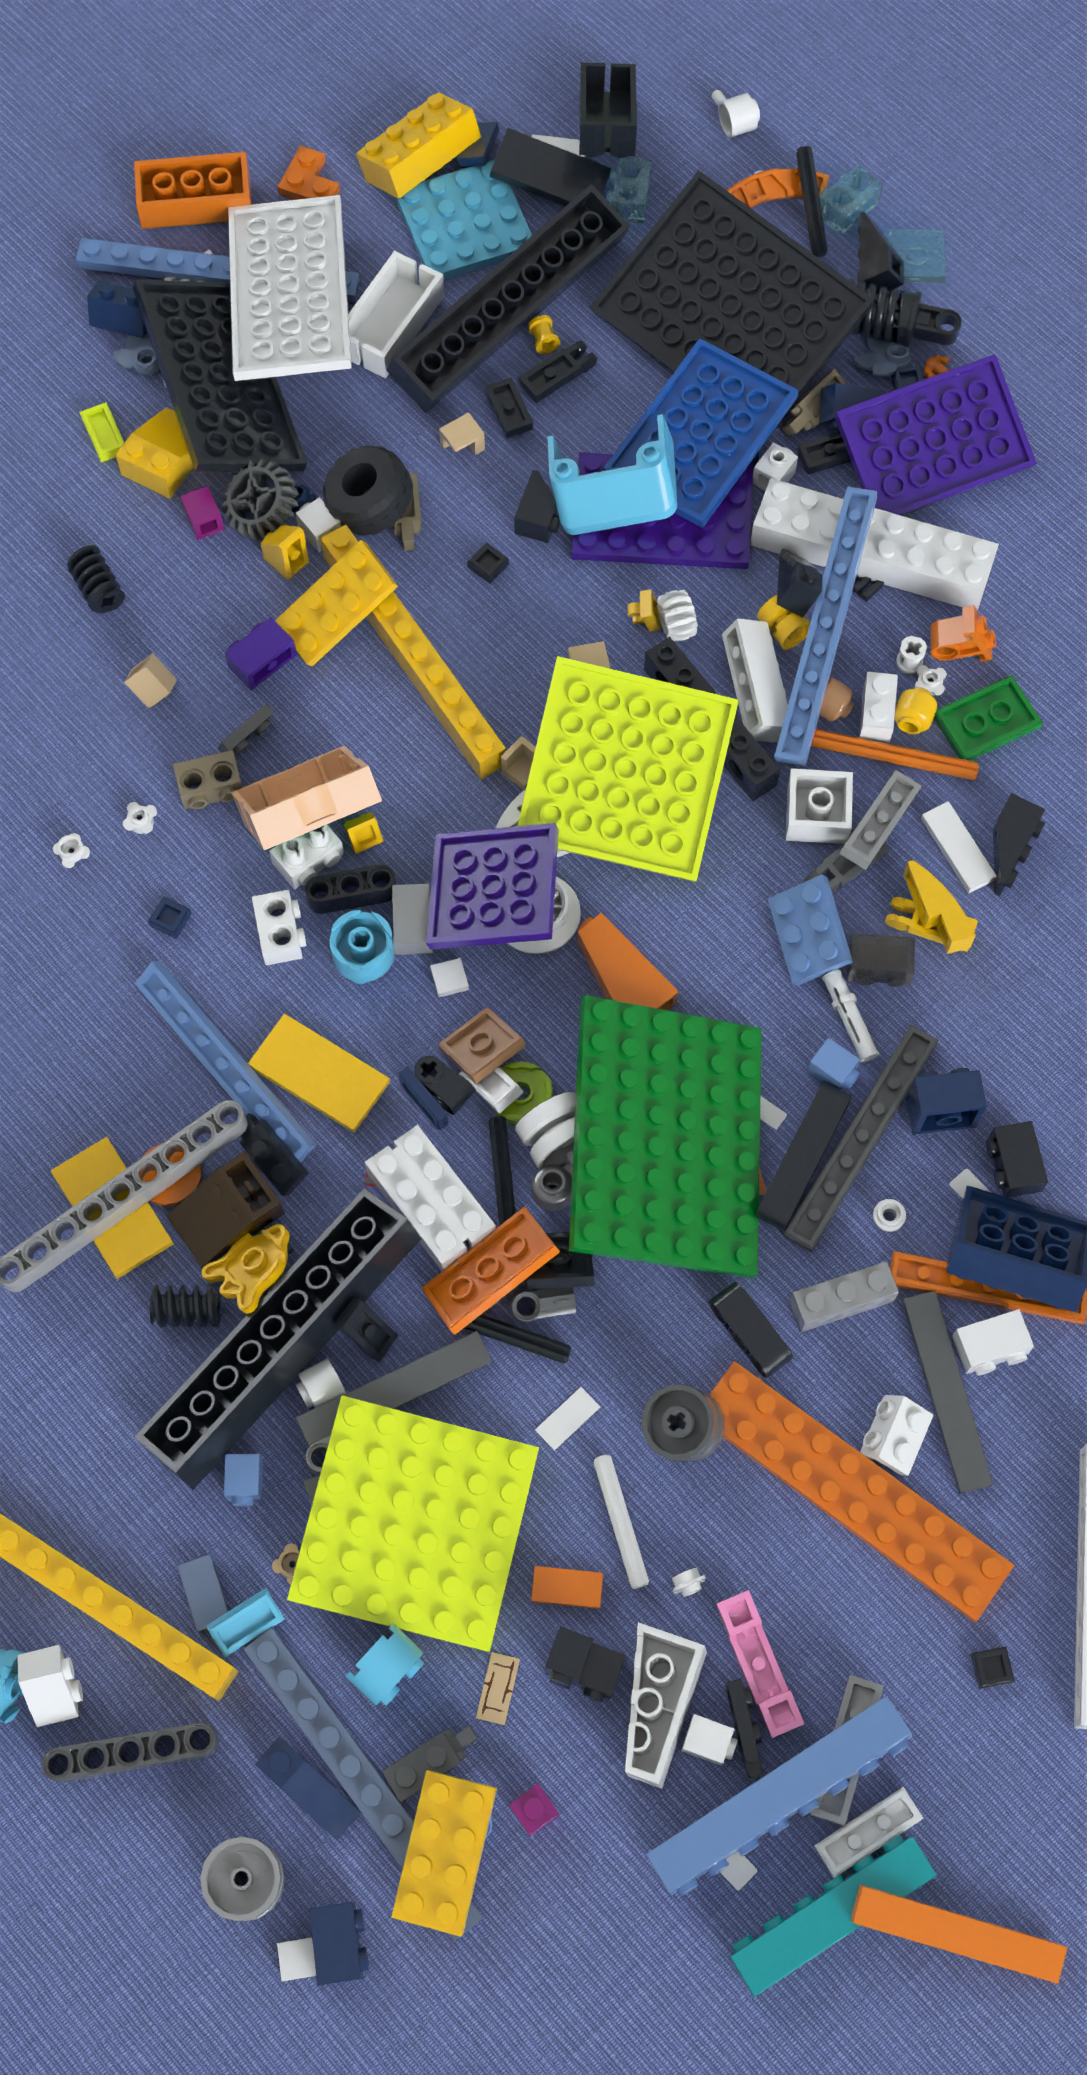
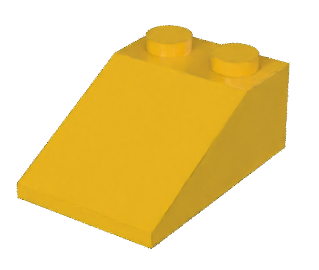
[116,407,194,499]

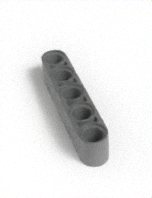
[41,1723,220,1783]

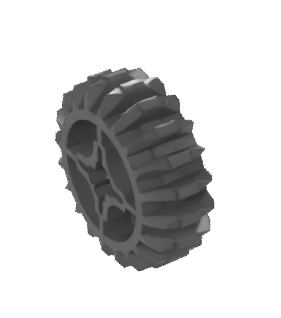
[220,459,299,541]

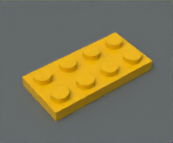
[275,540,398,666]
[391,1770,497,1937]

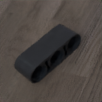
[305,865,396,914]
[708,1281,793,1378]

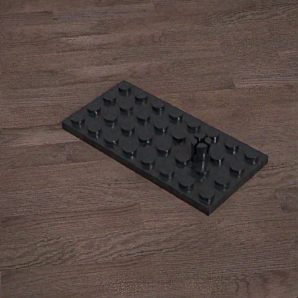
[133,279,307,472]

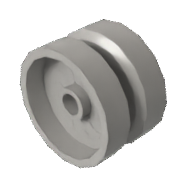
[200,1836,285,1922]

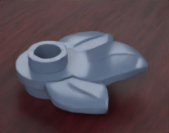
[113,335,160,375]
[853,338,912,377]

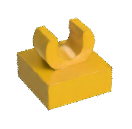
[627,589,661,632]
[343,812,384,854]

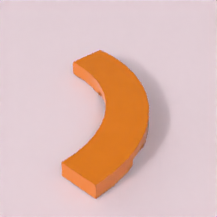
[727,168,830,209]

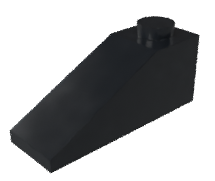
[777,549,823,617]

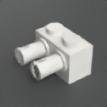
[269,824,344,890]

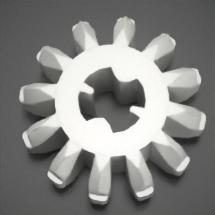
[657,590,698,641]

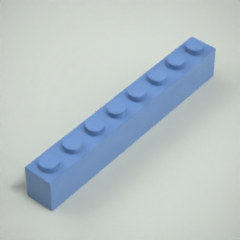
[646,1696,912,1897]

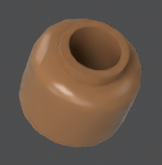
[819,676,855,722]

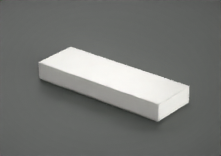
[921,801,997,894]
[814,1787,924,1878]

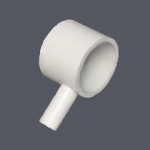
[712,90,760,138]
[296,1358,346,1409]

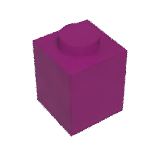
[180,486,224,540]
[509,1783,559,1837]

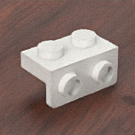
[860,1395,933,1476]

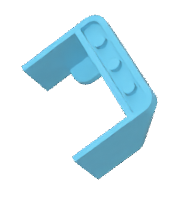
[548,414,677,535]

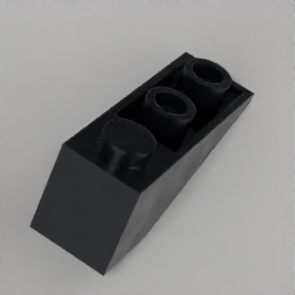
[858,211,904,293]
[993,793,1045,896]

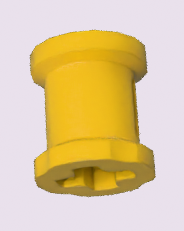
[528,315,561,355]

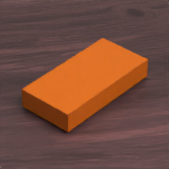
[531,1566,603,1609]

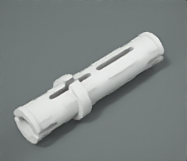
[822,969,880,1063]

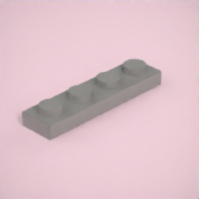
[839,770,922,870]
[810,1675,884,1827]

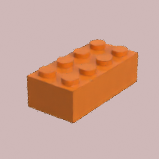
[134,152,252,229]

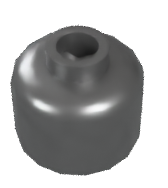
[531,1164,572,1211]

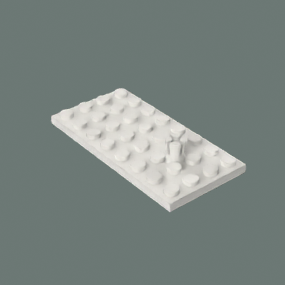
[228,195,351,381]

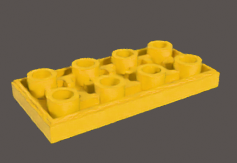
[248,1013,390,1133]
[50,1137,174,1279]

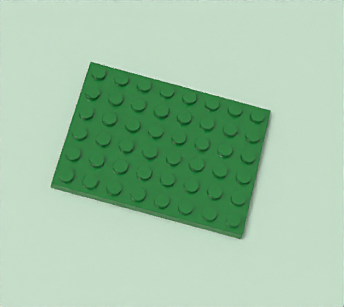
[569,995,762,1278]

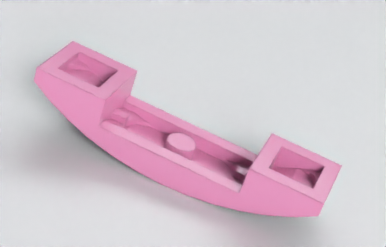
[716,1590,804,1738]

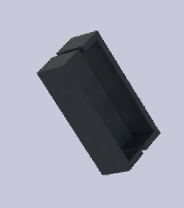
[579,62,637,158]

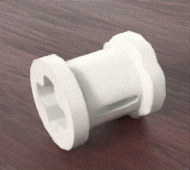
[896,636,927,674]

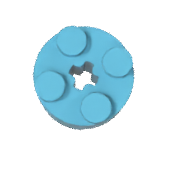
[329,910,395,984]
[345,1623,424,1706]

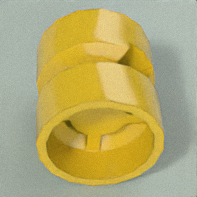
[757,595,811,650]

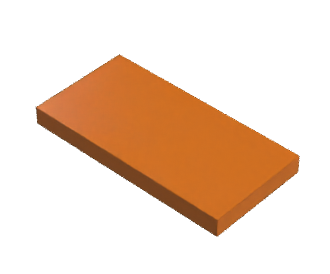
[421,1206,560,1335]

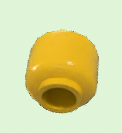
[894,687,937,734]

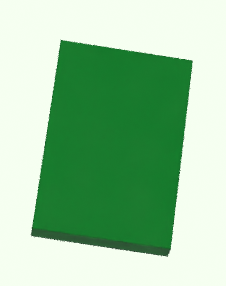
[934,675,1043,761]

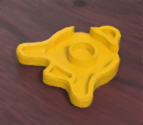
[202,1224,290,1314]

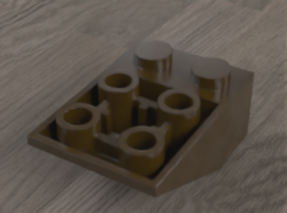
[167,1151,285,1268]

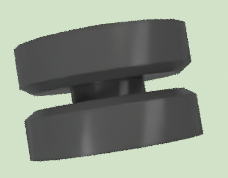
[642,1384,725,1462]

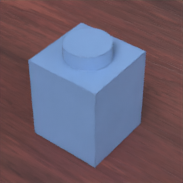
[807,1038,860,1089]
[224,1454,263,1507]

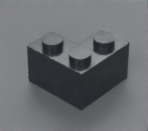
[545,1626,626,1702]

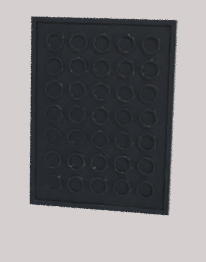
[590,170,875,416]

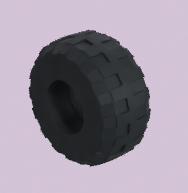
[322,445,413,536]

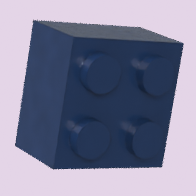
[906,1068,987,1135]

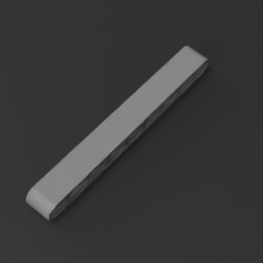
[0,1100,248,1292]

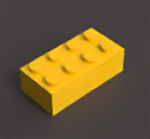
[356,92,481,199]

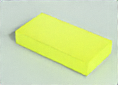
[79,402,124,463]

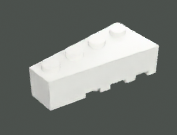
[625,1622,707,1789]

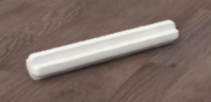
[594,1455,649,1589]

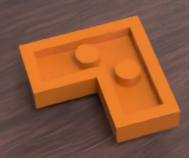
[277,145,340,200]

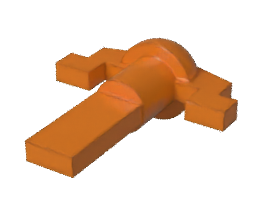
[923,355,950,379]

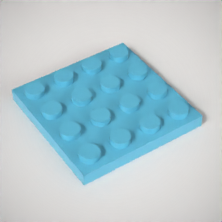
[394,160,532,279]

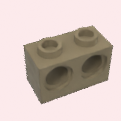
[173,750,243,810]

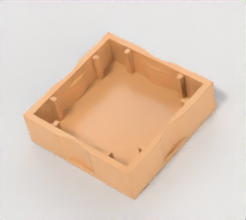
[231,746,382,850]

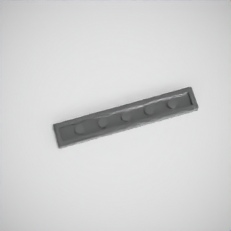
[902,1291,994,1494]
[295,1331,492,1448]

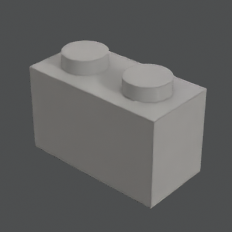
[392,884,433,955]

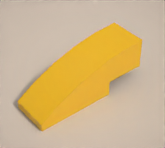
[903,860,976,954]

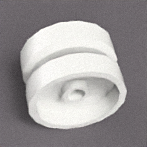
[515,1092,576,1169]

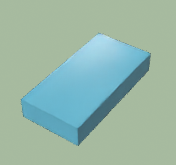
[206,1588,285,1657]

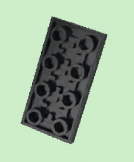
[489,128,612,206]

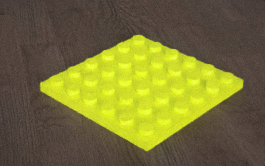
[517,656,739,882]
[287,1396,539,1652]

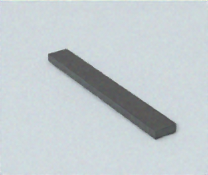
[783,1025,939,1253]

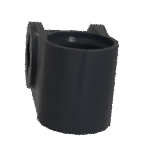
[415,1056,475,1115]

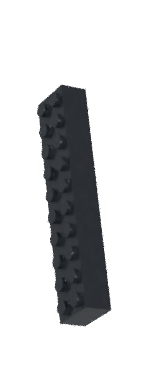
[386,184,630,413]
[135,1189,421,1490]

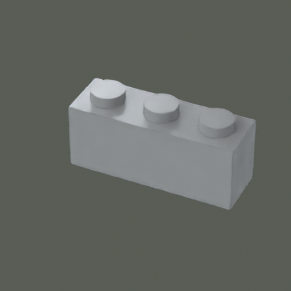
[789,1261,899,1332]

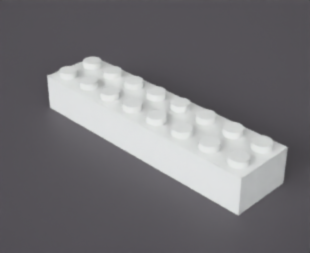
[750,478,999,610]

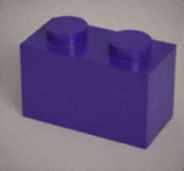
[224,617,297,691]

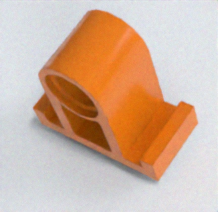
[930,605,996,662]

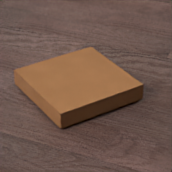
[438,1007,526,1084]

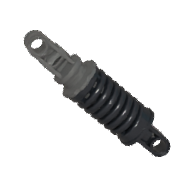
[848,279,962,347]

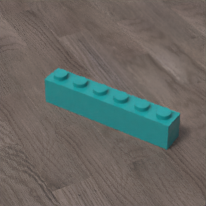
[728,1835,937,1997]

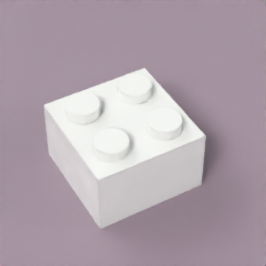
[786,769,853,844]

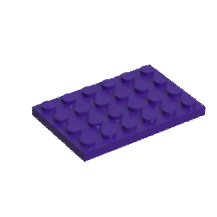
[834,354,1037,516]
[572,452,753,569]

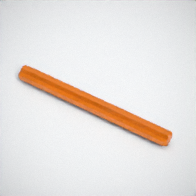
[811,729,979,780]

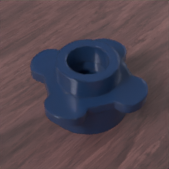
[291,485,316,515]

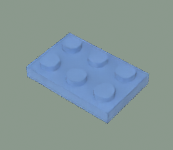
[768,874,853,986]

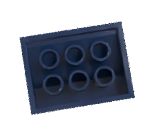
[946,1185,1087,1312]

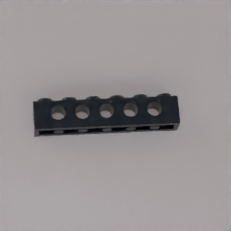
[644,636,780,801]

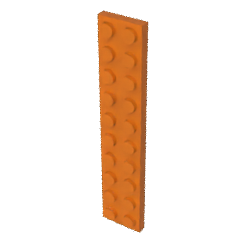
[710,1361,1015,1623]

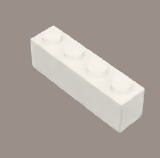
[722,619,788,742]

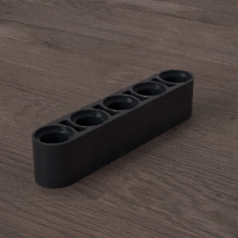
[755,1081,853,1231]

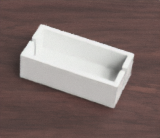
[348,251,445,378]
[364,1125,496,1271]

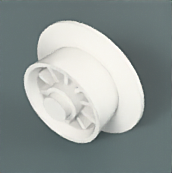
[508,877,581,954]

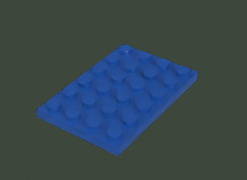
[603,338,798,528]

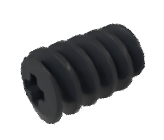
[67,545,125,613]
[150,1285,221,1327]

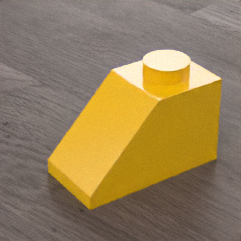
[260,525,309,580]

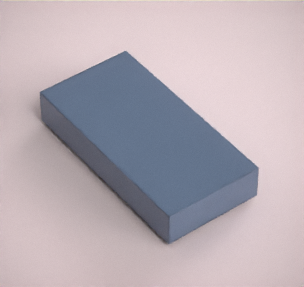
[177,1554,229,1633]

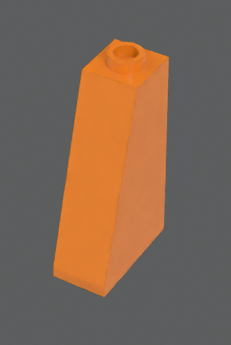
[577,913,678,1010]

